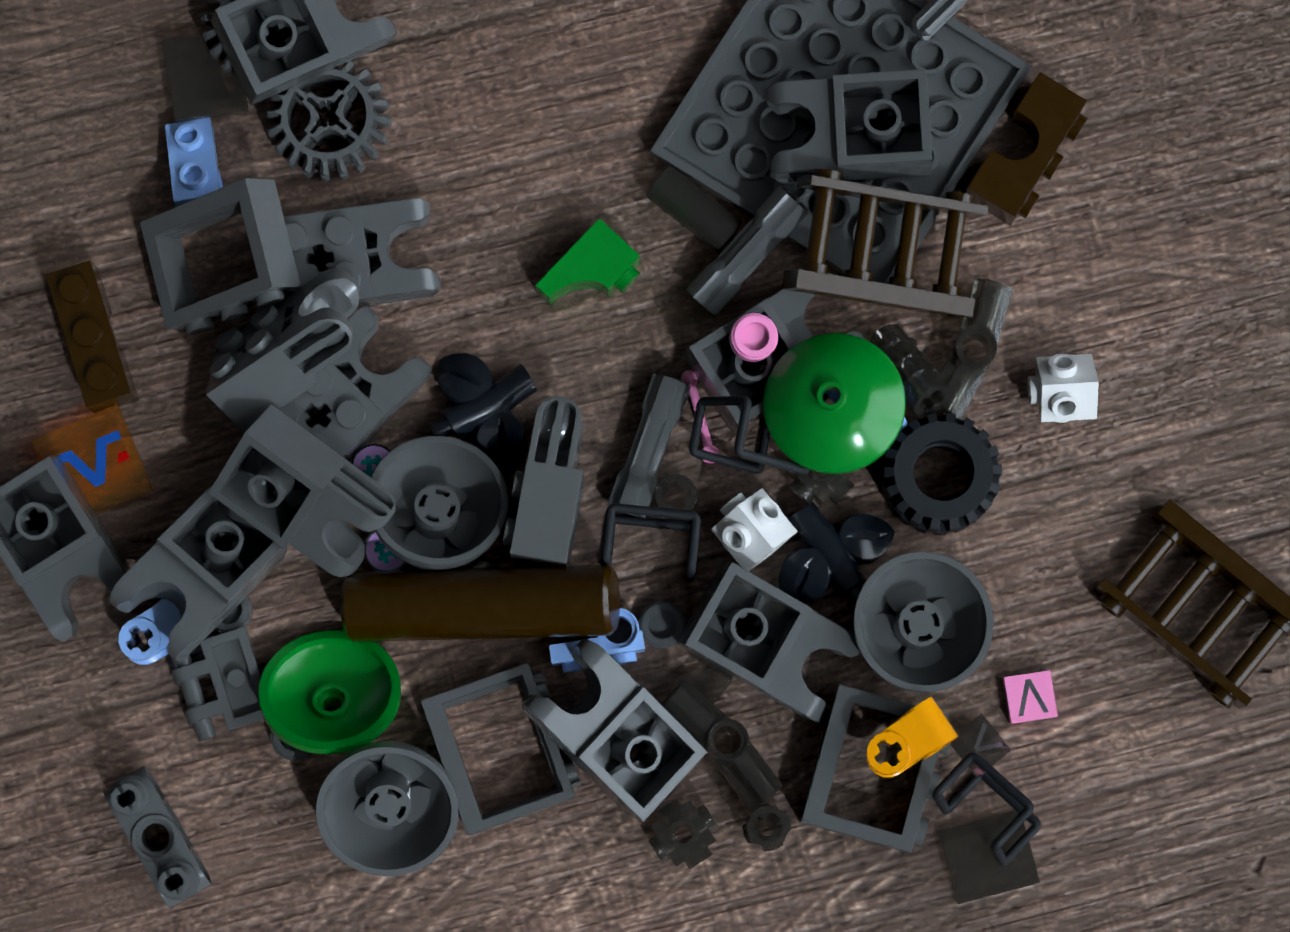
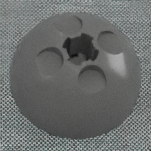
[371,436,508,570]
[853,552,994,693]
[316,741,458,876]

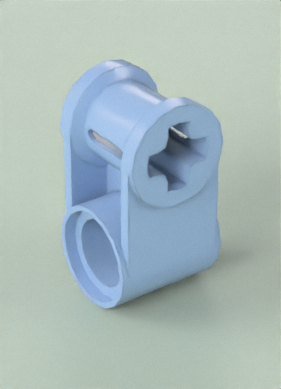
[118,599,181,665]

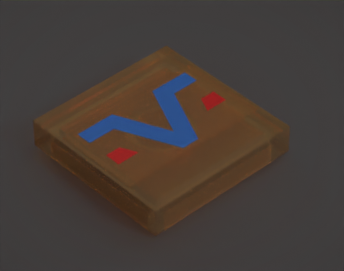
[32,404,155,515]

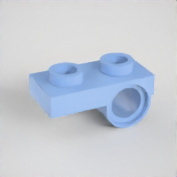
[165,117,223,207]
[549,608,645,673]

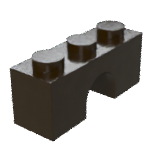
[966,72,1088,226]
[45,261,139,414]

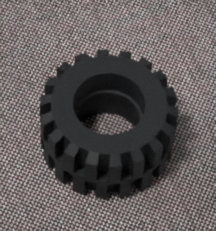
[880,412,1002,535]

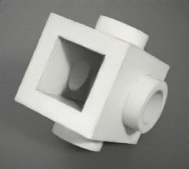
[1027,354,1099,423]
[711,488,798,571]

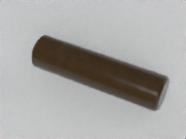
[340,564,620,642]

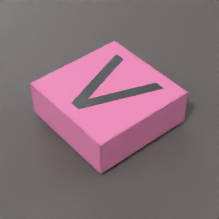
[1002,670,1058,724]

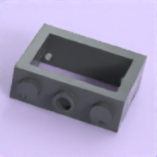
[140,178,301,335]
[421,663,581,836]
[800,684,950,853]

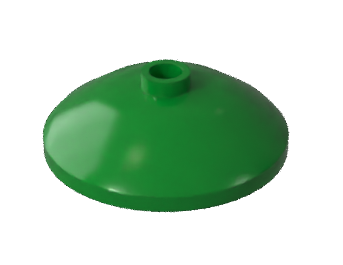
[763,333,906,474]
[259,630,401,754]

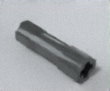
[687,185,810,315]
[607,373,691,519]

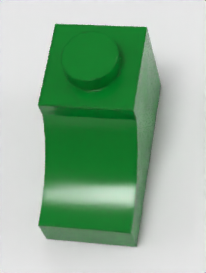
[535,218,641,305]

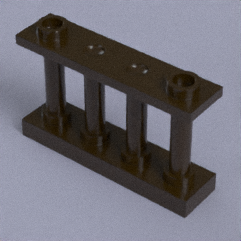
[782,169,988,318]
[1093,499,1290,709]

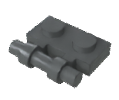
[171,627,264,742]

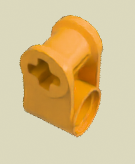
[867,697,959,778]

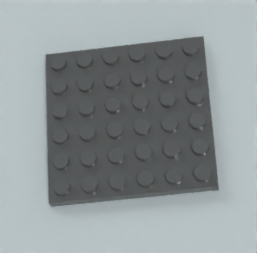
[650,0,1032,284]

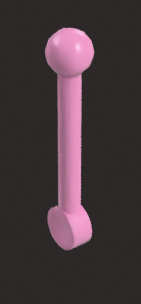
[681,370,720,464]

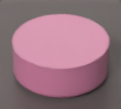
[729,313,778,362]

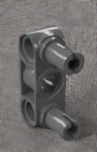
[103,766,212,908]

